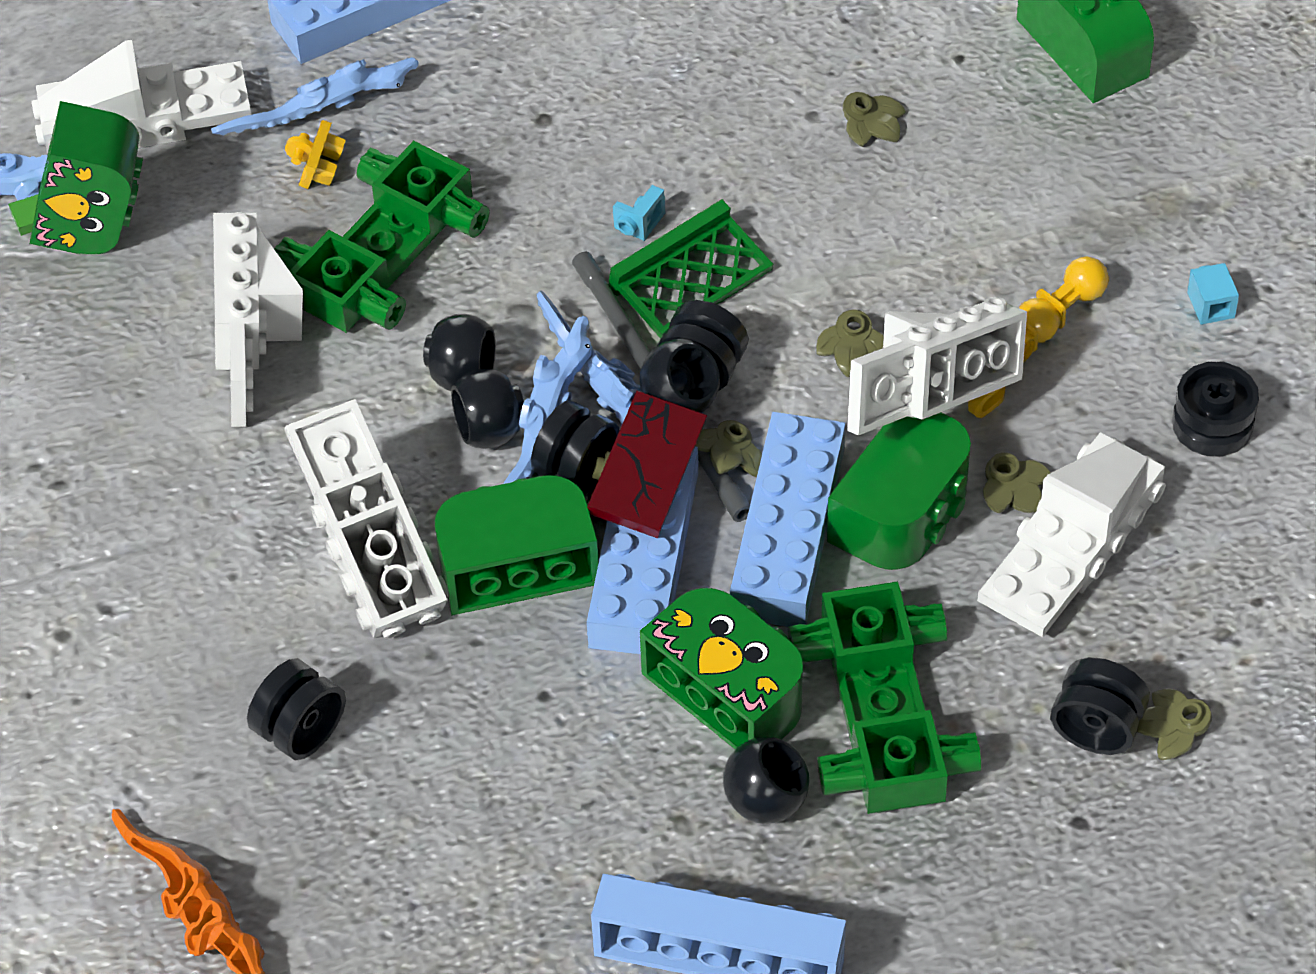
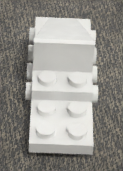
[32,40,251,154]
[213,212,303,427]
[847,297,1027,436]
[285,399,448,639]
[977,432,1166,637]

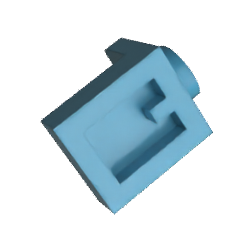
[613,185,666,241]

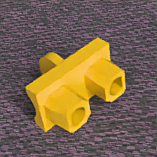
[285,120,346,189]

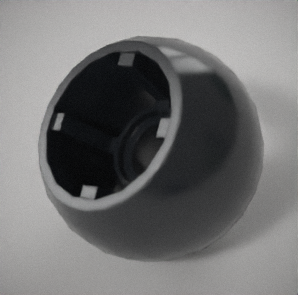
[423,314,496,391]
[639,339,720,413]
[451,368,524,449]
[723,736,809,824]

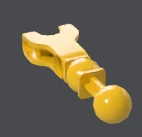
[968,256,1109,418]

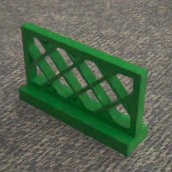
[608,199,774,339]

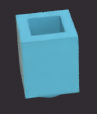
[1187,263,1239,325]

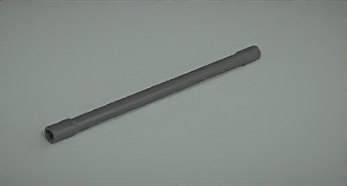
[572,251,750,522]

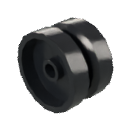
[657,300,749,391]
[1172,361,1259,457]
[531,400,619,495]
[1050,657,1150,755]
[247,658,346,761]

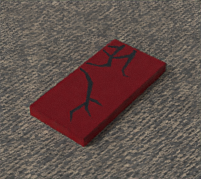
[587,391,707,538]

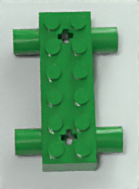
[274,140,490,333]
[787,581,981,814]

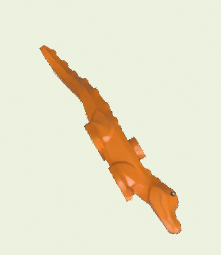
[112,809,266,974]

